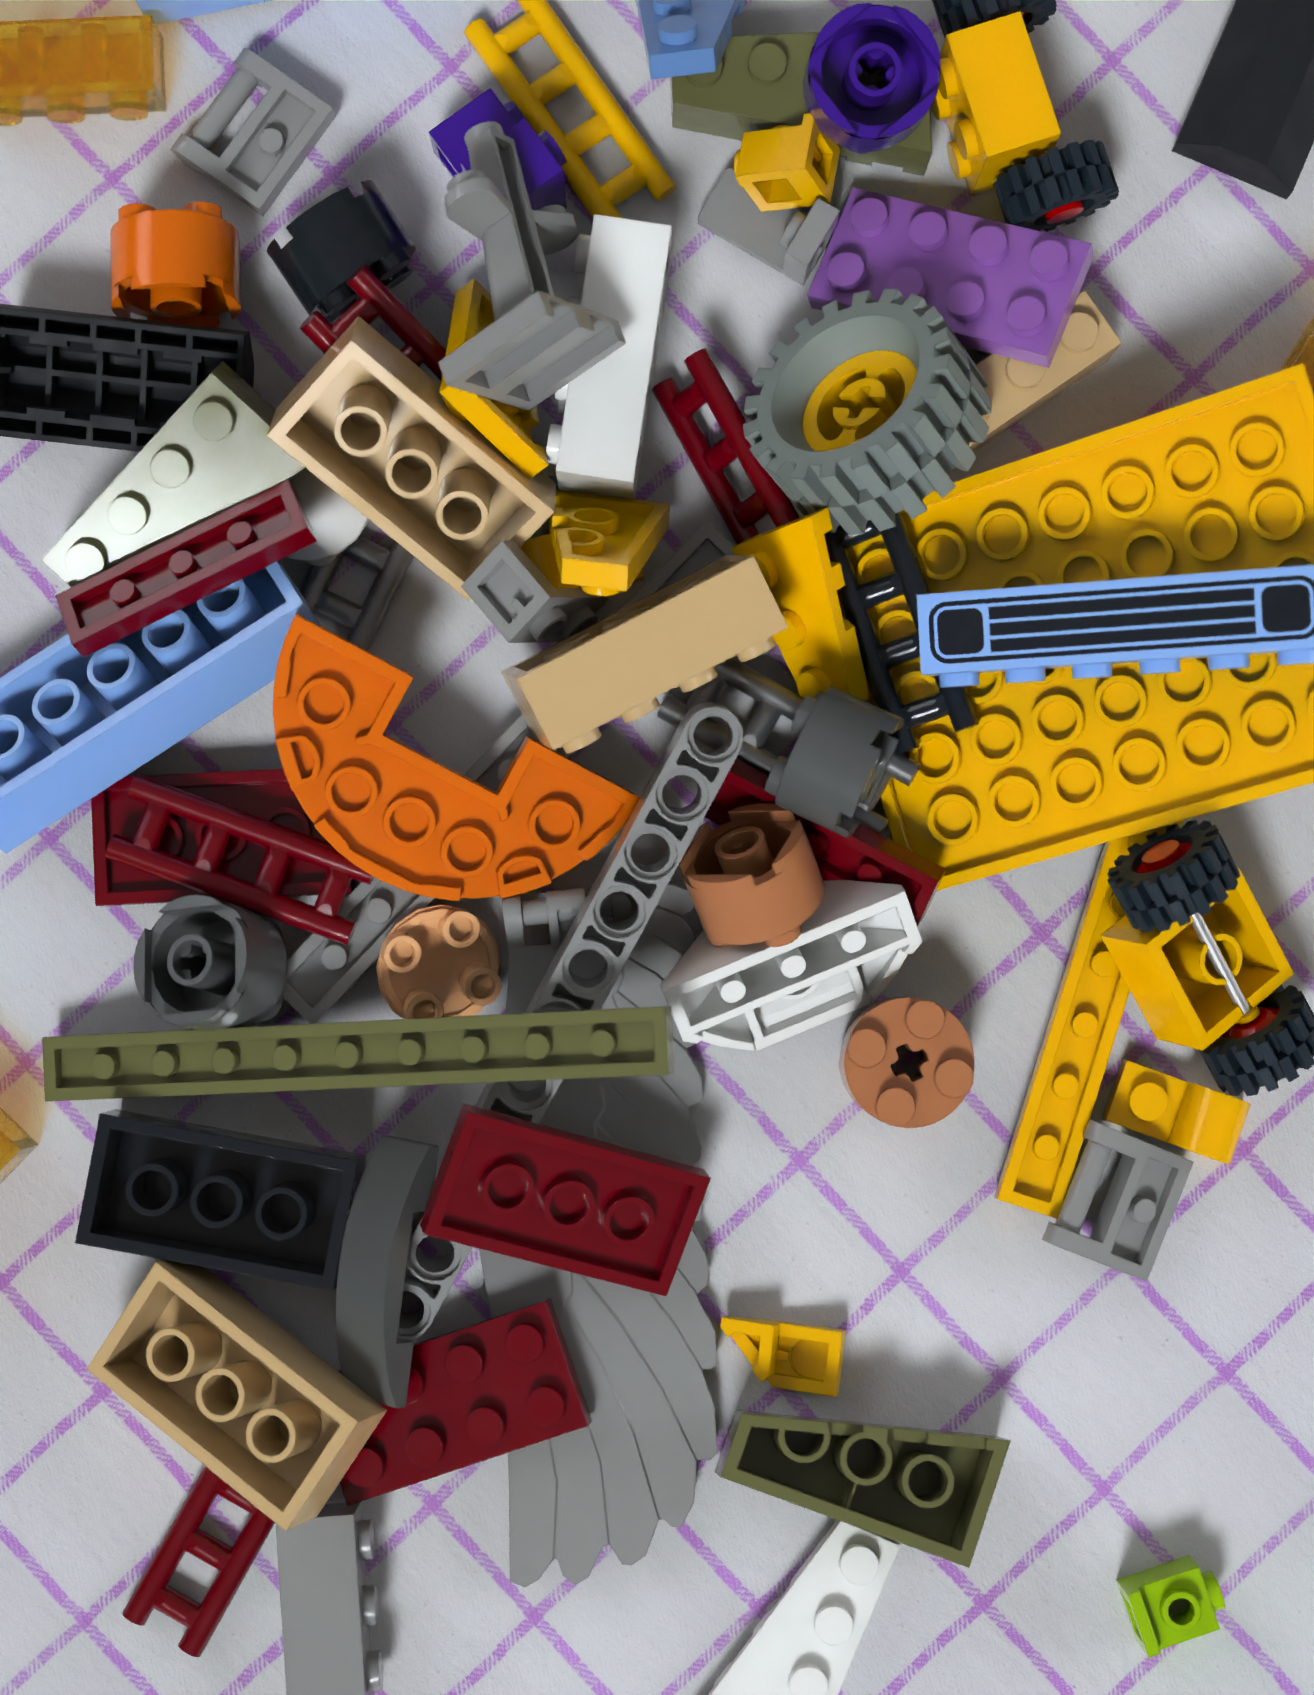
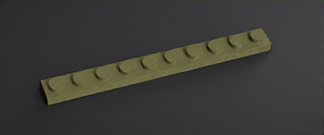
[42,1006,675,1102]

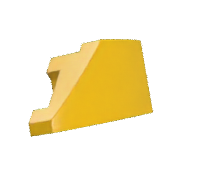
[720,1316,847,1397]

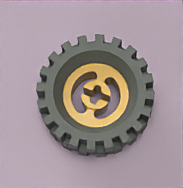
[743,289,991,535]

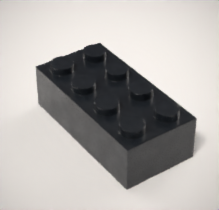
[75,1109,366,1291]

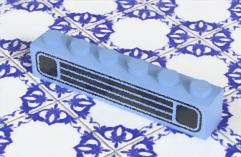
[917,565,1314,688]

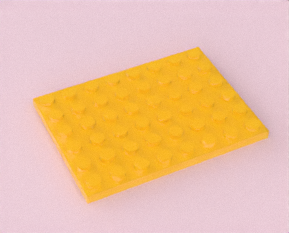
[840,363,1314,891]

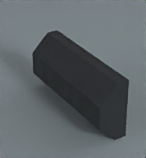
[1172,0,1314,200]
[0,304,255,452]

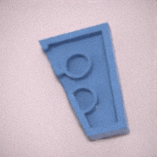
[636,0,746,80]

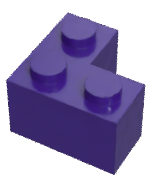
[428,88,569,210]

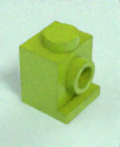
[1116,1555,1225,1658]

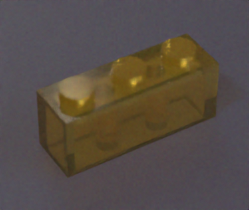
[0,15,166,126]

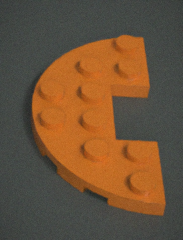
[273,613,640,901]

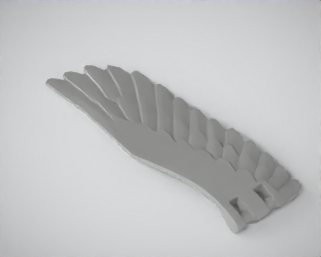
[479,882,718,1587]

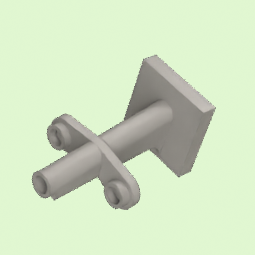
[438,121,626,411]

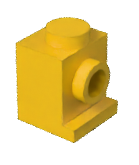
[734,113,840,212]

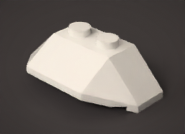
[660,880,922,1051]

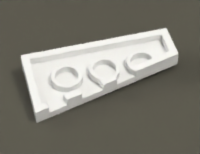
[708,1520,901,1695]

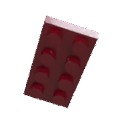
[91,769,354,907]
[420,1103,711,1296]
[337,1298,592,1506]

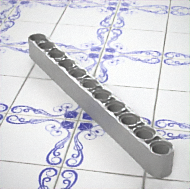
[397,702,744,1340]

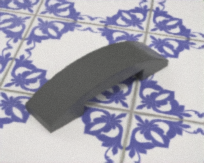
[335,1136,439,1408]

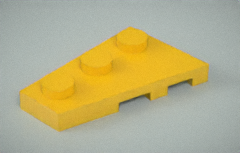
[440,278,549,480]
[547,490,670,596]
[732,507,870,701]

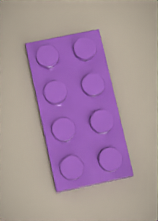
[807,187,1094,368]

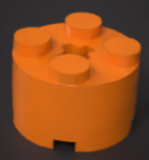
[110,201,241,328]

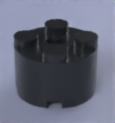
[267,180,416,324]

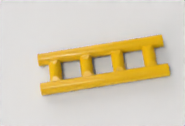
[464,0,677,218]

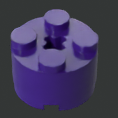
[802,3,940,154]

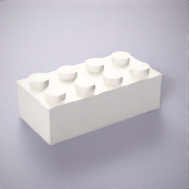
[546,214,672,499]

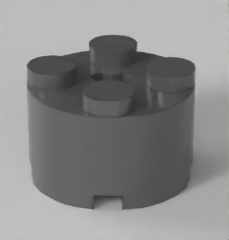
[765,686,904,838]
[133,895,287,1031]

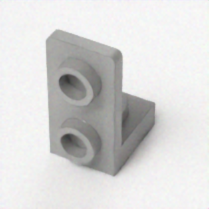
[698,168,840,286]
[461,540,608,643]

